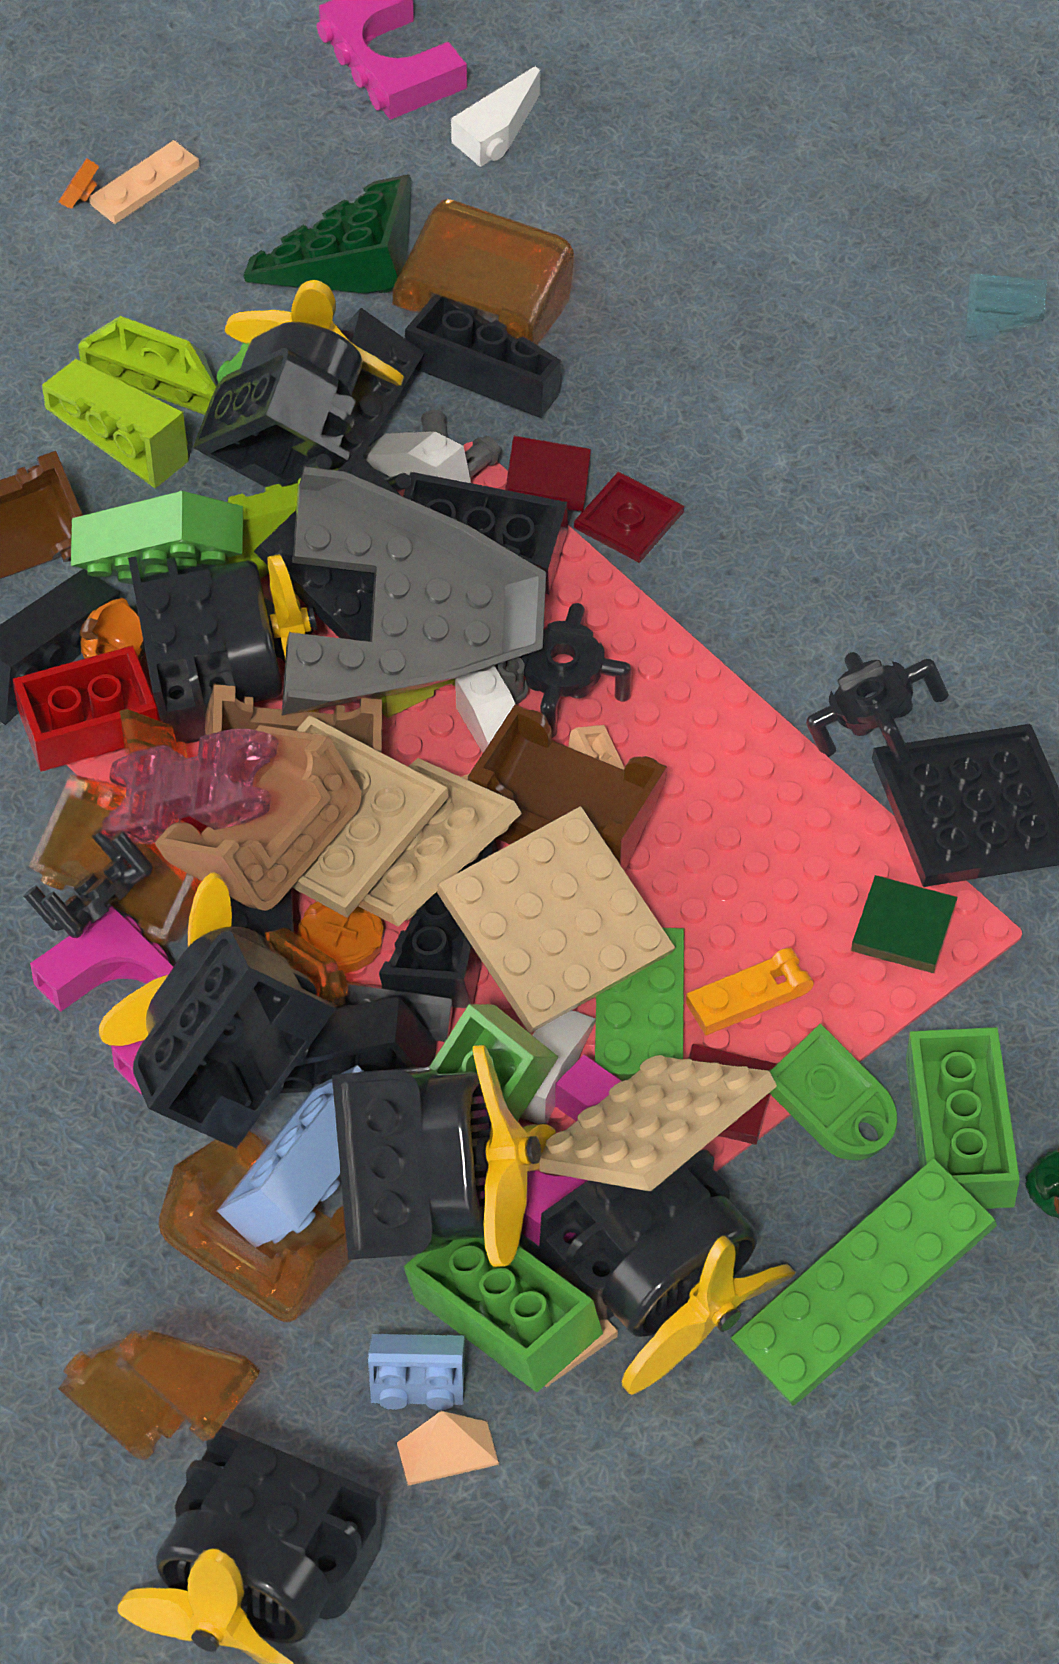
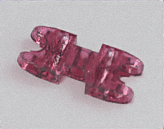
[101,729,279,844]

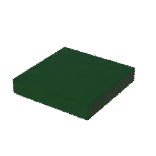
[851,875,958,973]

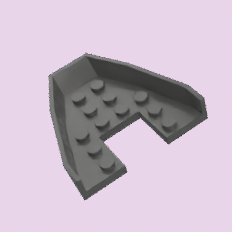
[281,467,546,716]

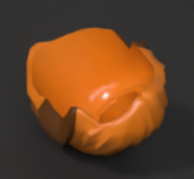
[79,598,145,661]

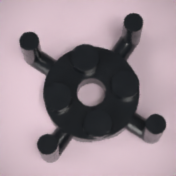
[494,603,632,738]
[806,652,949,765]
[23,826,153,938]

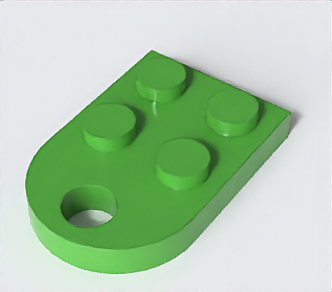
[770,1023,897,1161]

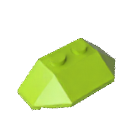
[78,316,217,415]

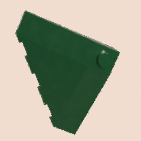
[243,174,411,293]

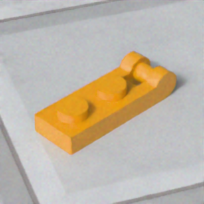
[686,948,814,1036]

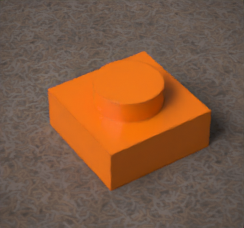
[58,158,99,208]

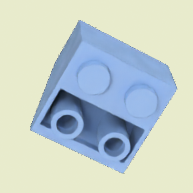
[368,1334,465,1410]

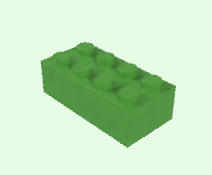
[71,491,243,584]
[429,1004,559,1122]
[906,1027,1020,1209]
[403,1238,603,1393]

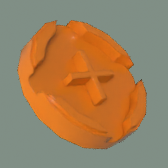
[297,901,384,974]

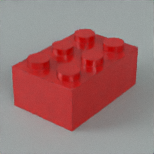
[13,645,161,772]

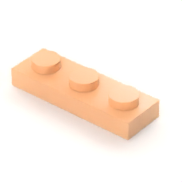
[89,140,199,224]

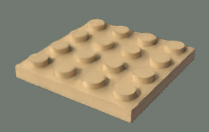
[292,715,449,918]
[358,758,522,927]
[437,806,675,1034]
[539,1055,777,1191]

